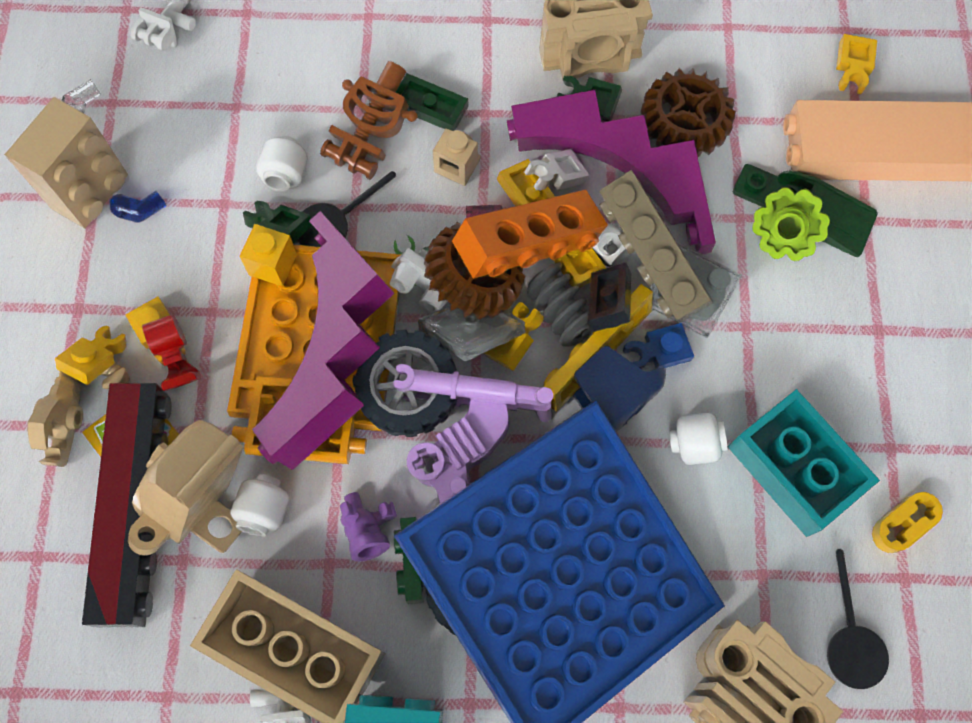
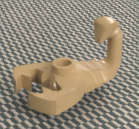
[27,362,130,467]

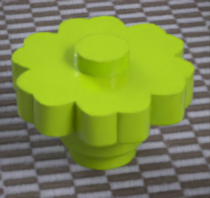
[752,187,830,261]

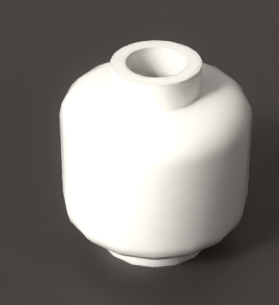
[256,136,308,192]
[669,413,728,465]
[230,474,289,537]

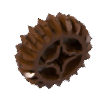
[640,68,736,157]
[423,222,526,320]

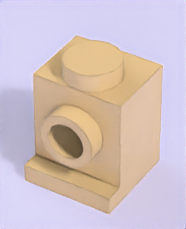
[433,128,481,186]

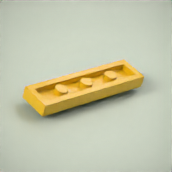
[497,159,606,288]
[543,284,653,412]

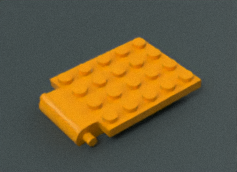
[227,245,401,464]

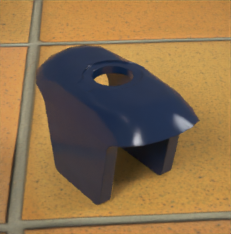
[573,346,666,432]

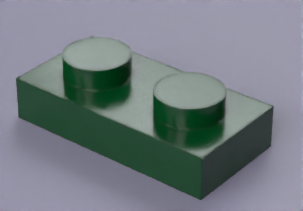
[396,73,468,131]
[394,517,424,604]

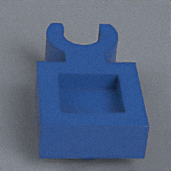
[622,323,694,369]

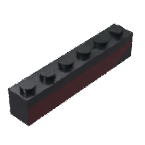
[82,383,172,627]

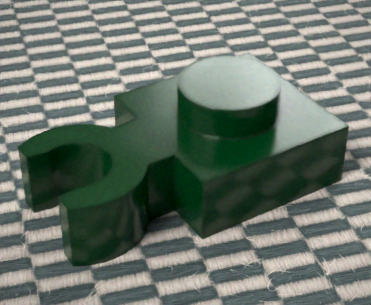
[557,76,622,122]
[243,201,312,243]

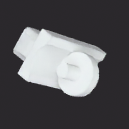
[389,247,448,314]

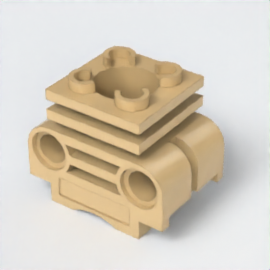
[539,0,653,80]
[684,620,844,723]

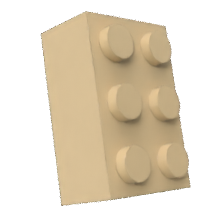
[4,97,128,228]

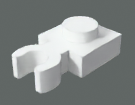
[524,149,590,190]

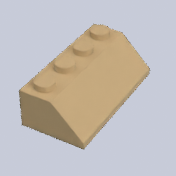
[190,569,386,723]

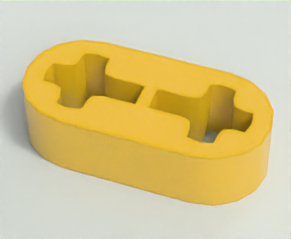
[872,492,943,553]

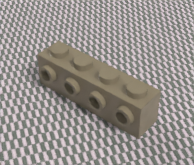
[599,170,714,322]

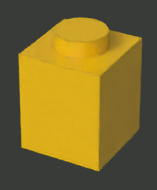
[239,224,297,286]

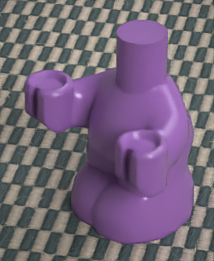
[340,492,397,562]

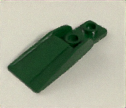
[732,164,878,257]

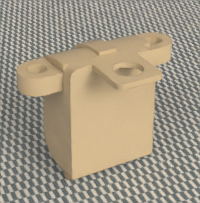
[128,420,244,555]

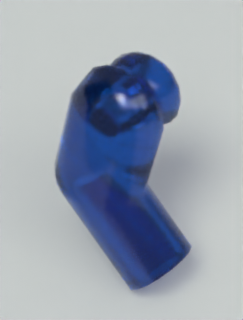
[109,191,167,223]

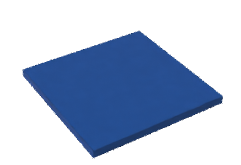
[394,401,725,723]

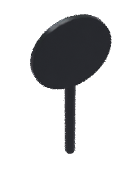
[297,171,396,247]
[827,549,889,689]

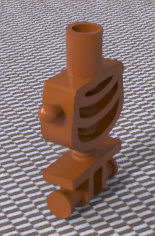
[320,61,418,180]

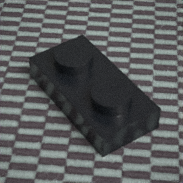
[588,263,632,332]

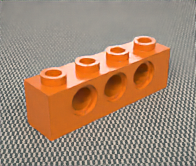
[452,189,608,279]

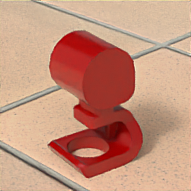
[142,314,201,391]

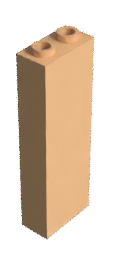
[783,100,972,182]

